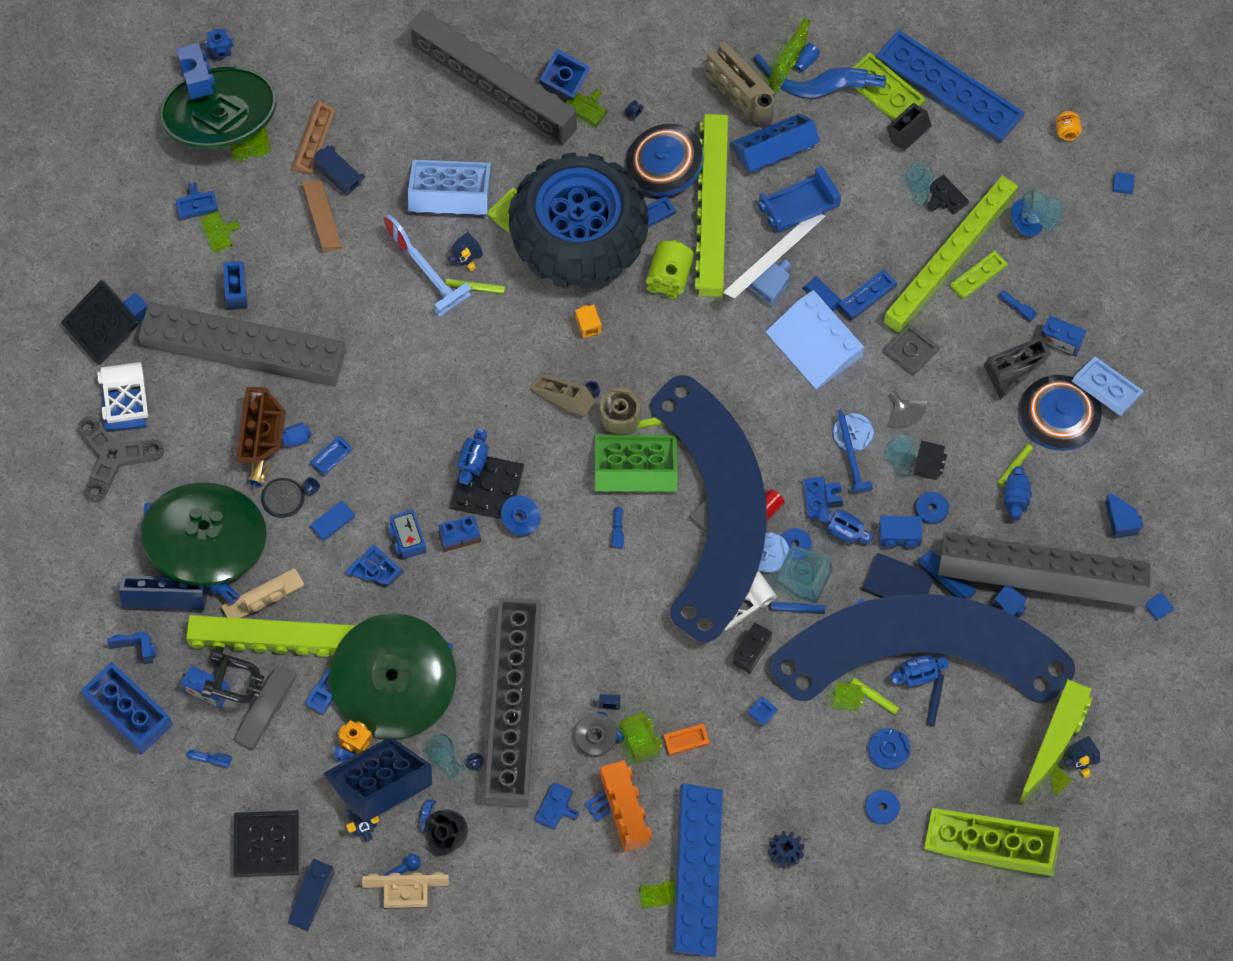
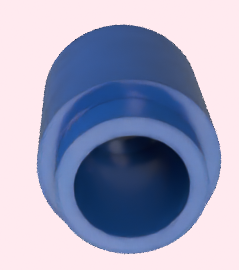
[282,422,312,447]

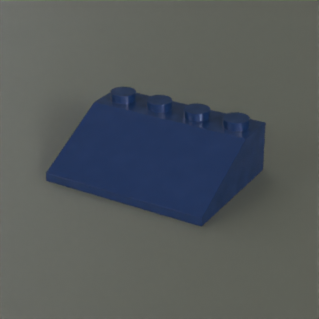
[324,739,433,822]

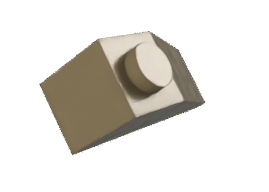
[530,373,595,416]

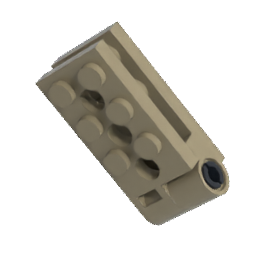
[705,41,775,128]

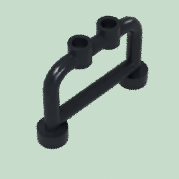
[201,647,265,703]

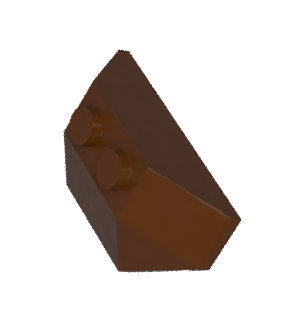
[236,387,286,463]

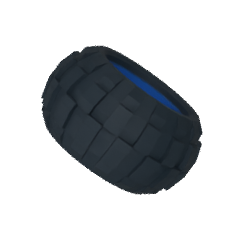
[509,152,649,289]

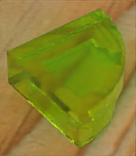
[1051,766,1072,796]

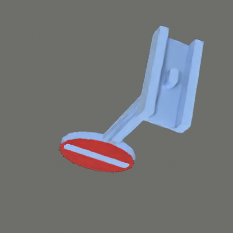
[383,215,471,317]

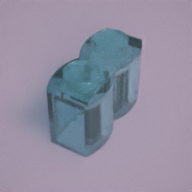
[1022,190,1063,229]

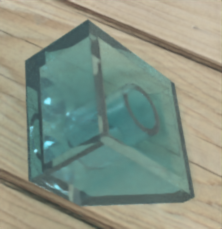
[776,546,833,603]

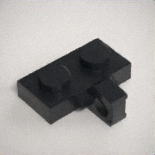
[927,174,969,214]

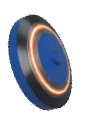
[626,124,704,196]
[1020,375,1102,451]

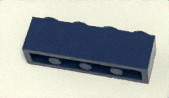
[119,575,207,610]

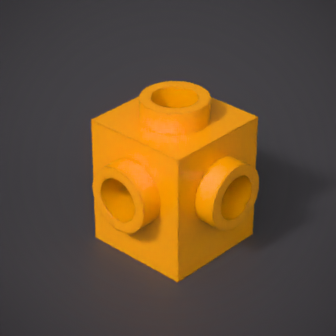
[338,720,373,754]

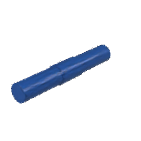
[771,602,825,613]

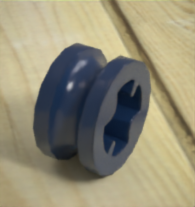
[625,100,644,120]

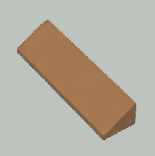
[290,101,335,175]
[302,180,342,253]

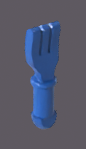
[999,291,1037,322]
[611,506,624,549]
[187,749,232,767]

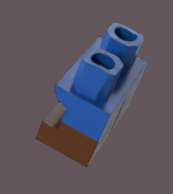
[438,515,481,552]

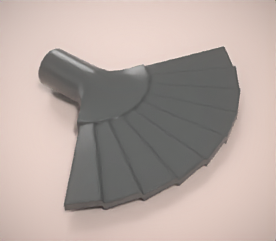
[887,391,927,429]

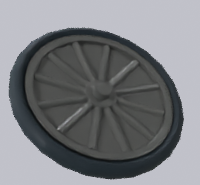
[261,478,305,518]

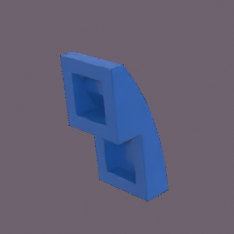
[305,668,334,714]

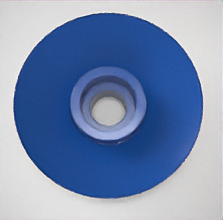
[1010,199,1043,237]
[501,496,540,535]

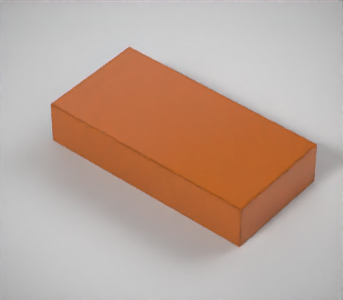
[663,724,710,756]

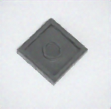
[883,323,940,376]

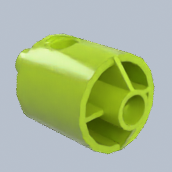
[646,240,694,299]

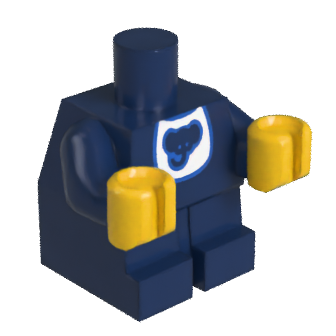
[448,232,483,272]
[1063,736,1101,778]
[346,809,380,842]

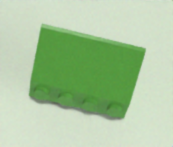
[595,435,678,492]

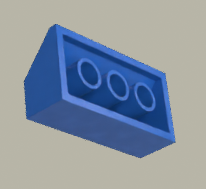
[730,113,820,172]

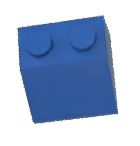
[538,49,591,100]

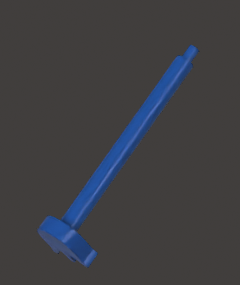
[838,410,873,494]

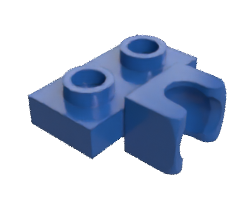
[803,476,843,519]

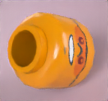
[1055,111,1082,141]

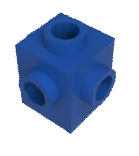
[205,28,233,60]

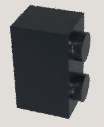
[886,103,932,151]
[913,440,948,480]
[732,622,773,674]

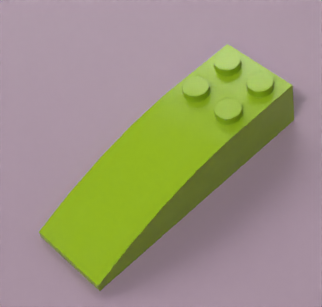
[1018,679,1093,805]
[924,808,1061,876]

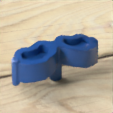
[420,799,437,831]

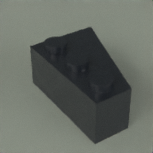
[984,336,1051,400]

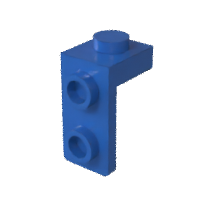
[107,632,157,664]

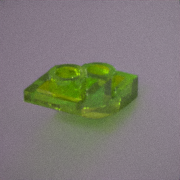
[638,881,676,909]

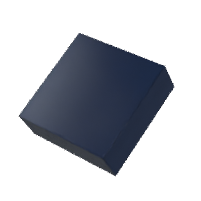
[599,694,621,710]

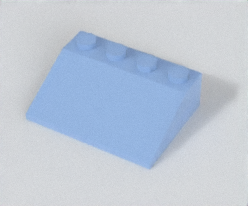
[408,160,491,215]
[766,290,864,390]

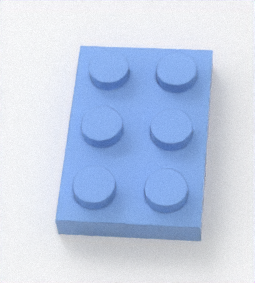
[1072,357,1144,416]

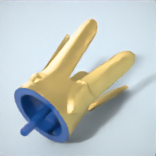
[248,460,273,489]

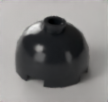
[424,809,468,853]

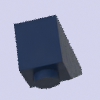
[288,859,335,931]

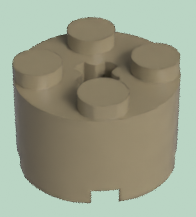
[600,387,641,435]

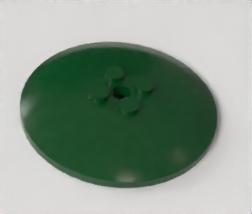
[160,67,277,149]
[141,483,266,585]
[329,613,456,740]

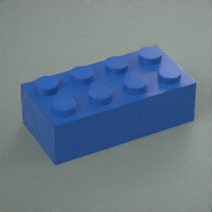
[81,662,173,754]

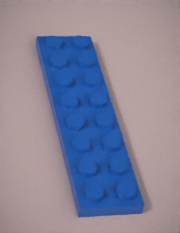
[876,30,1025,143]
[673,783,723,957]

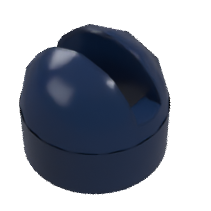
[584,381,600,399]
[302,477,320,495]
[467,753,484,771]

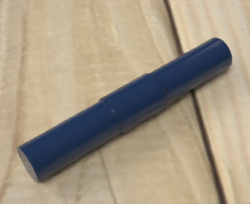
[926,674,944,727]

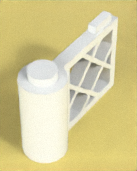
[97,362,148,423]
[725,570,777,631]

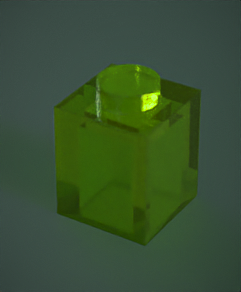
[833,682,865,712]

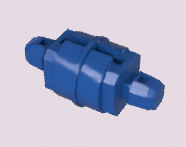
[457,428,489,485]
[1003,466,1032,520]
[818,509,873,544]
[890,654,949,687]

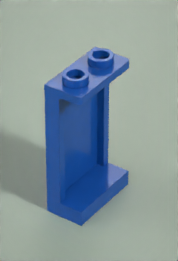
[758,166,841,233]

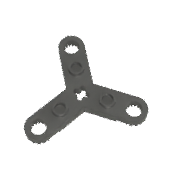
[78,416,164,502]

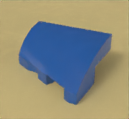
[345,544,404,586]

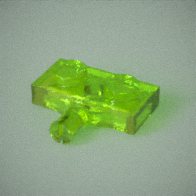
[566,89,607,127]
[200,211,240,253]

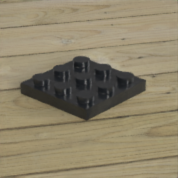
[61,280,141,365]
[450,456,524,519]
[233,810,299,877]

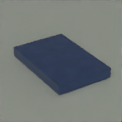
[863,553,935,598]

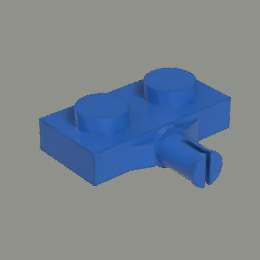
[175,182,219,220]
[535,782,579,829]

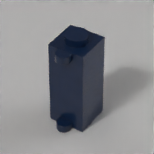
[314,145,365,196]

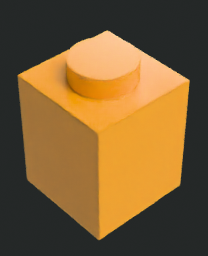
[575,305,602,339]

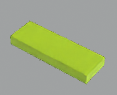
[950,250,1008,300]

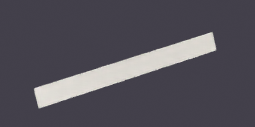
[723,214,826,298]

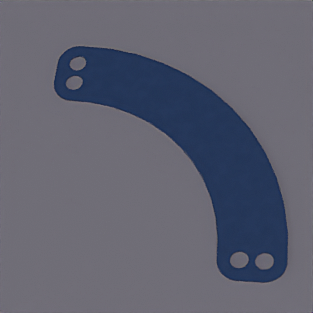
[651,375,767,642]
[770,594,1075,703]

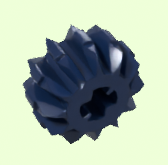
[768,831,805,868]

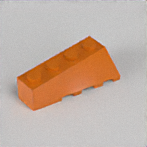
[599,760,652,852]

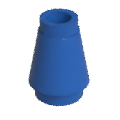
[794,43,820,72]

